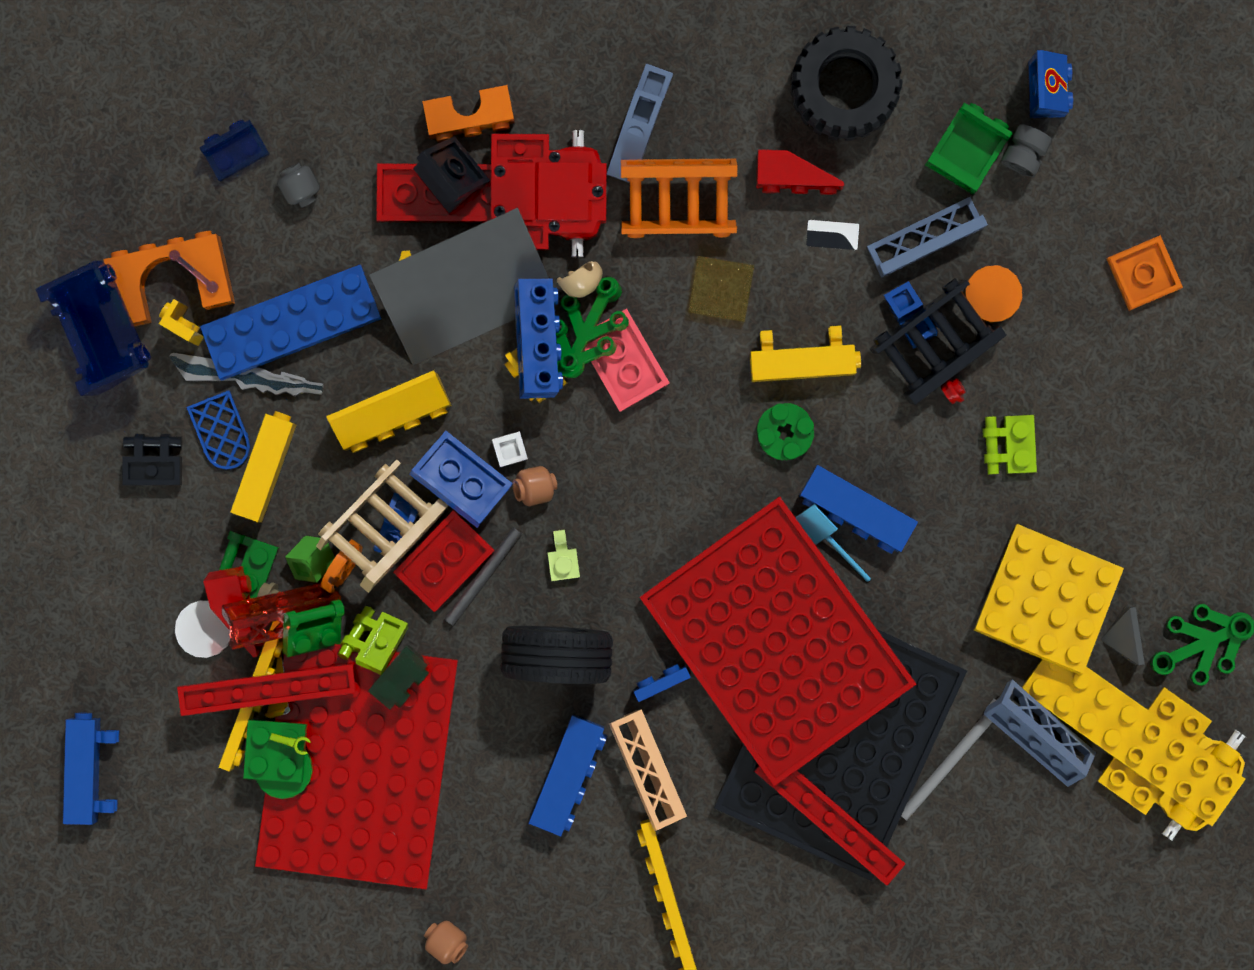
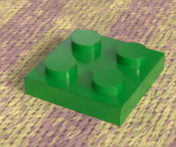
[243,720,307,783]

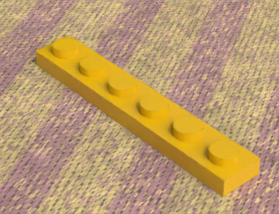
[218,604,294,771]
[637,819,697,970]

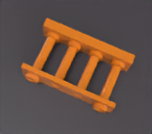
[621,159,737,238]

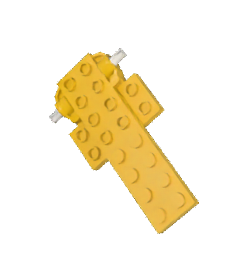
[1022,659,1245,841]

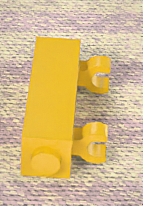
[750,326,861,382]
[230,411,297,522]

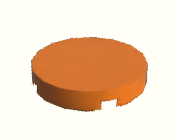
[964,265,1022,323]
[321,539,363,593]

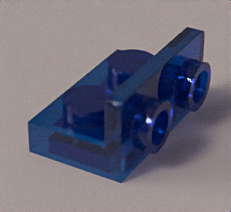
[200,120,270,182]

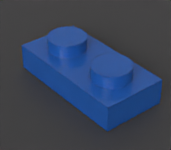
[633,664,691,702]

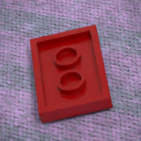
[393,510,495,612]

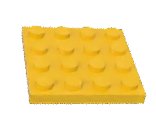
[974,524,1124,675]

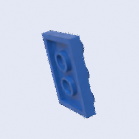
[410,431,512,528]

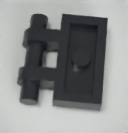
[122,434,183,485]

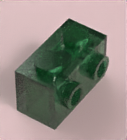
[368,645,431,710]

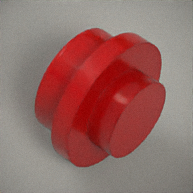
[941,378,966,404]

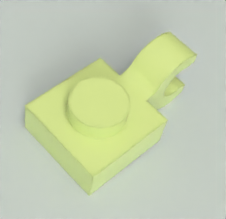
[548,530,580,581]

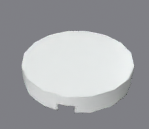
[175,600,233,658]

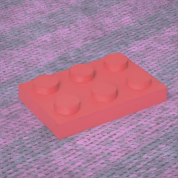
[584,309,670,412]

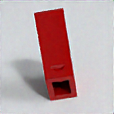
[756,150,844,195]
[203,566,265,657]

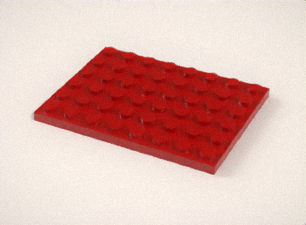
[639,496,917,787]
[255,644,458,889]

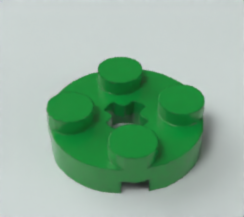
[757,403,814,460]

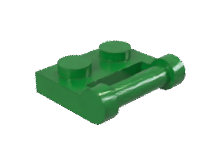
[219,531,279,601]
[283,599,344,658]

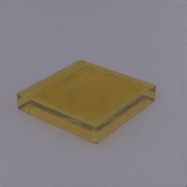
[688,256,754,323]

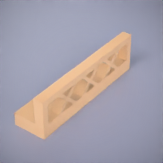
[609,709,687,831]

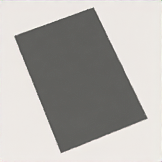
[369,208,549,365]

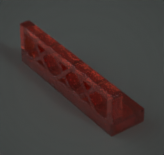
[222,583,341,650]

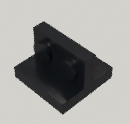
[413,136,490,213]

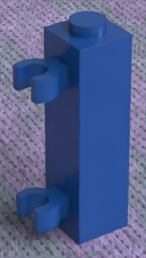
[63,712,120,825]

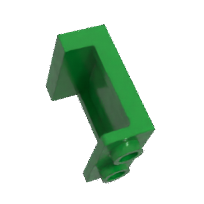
[925,103,1013,195]

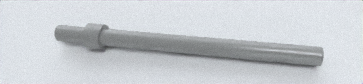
[901,693,1015,821]

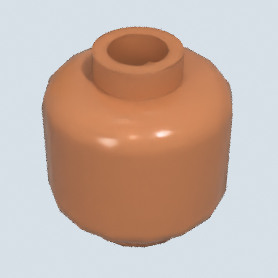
[512,466,557,506]
[424,921,468,964]

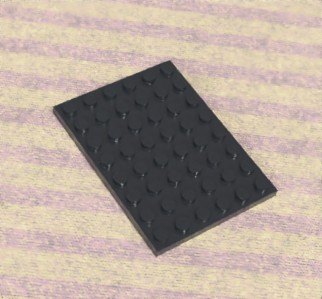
[714,629,967,881]

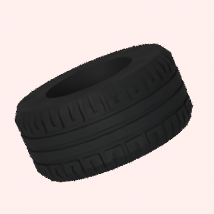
[500,626,613,684]

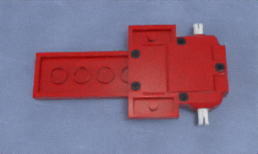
[377,130,607,258]

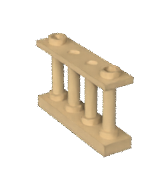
[316,460,448,593]

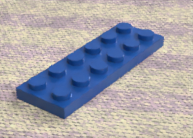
[200,264,382,381]

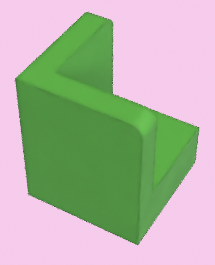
[285,536,335,583]

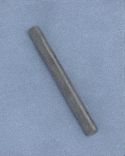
[444,527,522,625]

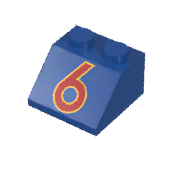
[1028,50,1073,118]

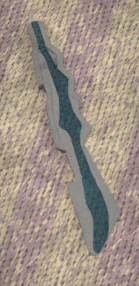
[170,353,324,396]

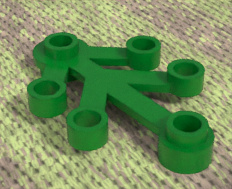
[556,277,629,378]
[1150,604,1254,686]

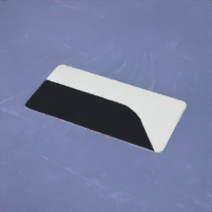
[806,220,859,250]

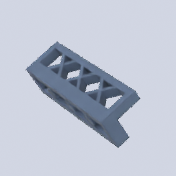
[867,197,988,278]
[984,680,1096,787]

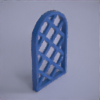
[187,390,250,470]

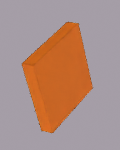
[1106,235,1183,311]

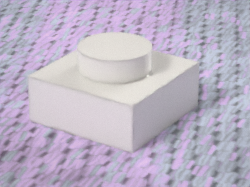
[492,431,528,467]

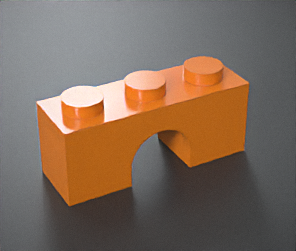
[422,85,515,142]

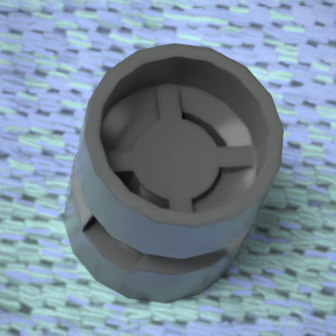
[1001,124,1052,177]

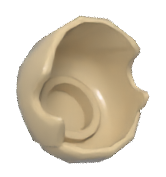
[557,261,603,297]

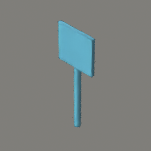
[795,504,871,582]

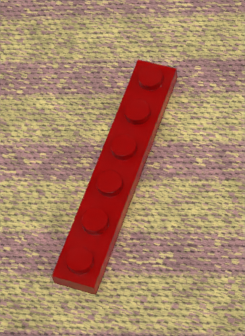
[177,663,356,716]
[754,765,906,886]

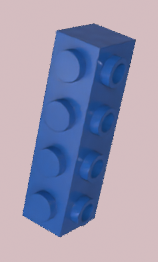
[514,279,563,399]

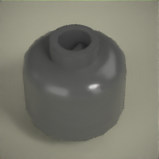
[277,163,320,208]

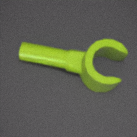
[270,733,311,755]

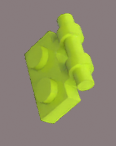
[983,415,1037,475]
[338,606,408,675]

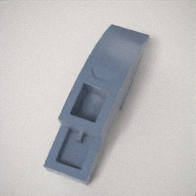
[607,64,673,183]

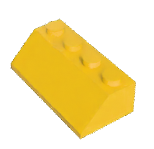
[326,370,452,453]

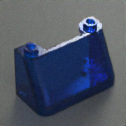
[35,260,151,396]

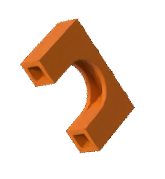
[103,231,235,329]

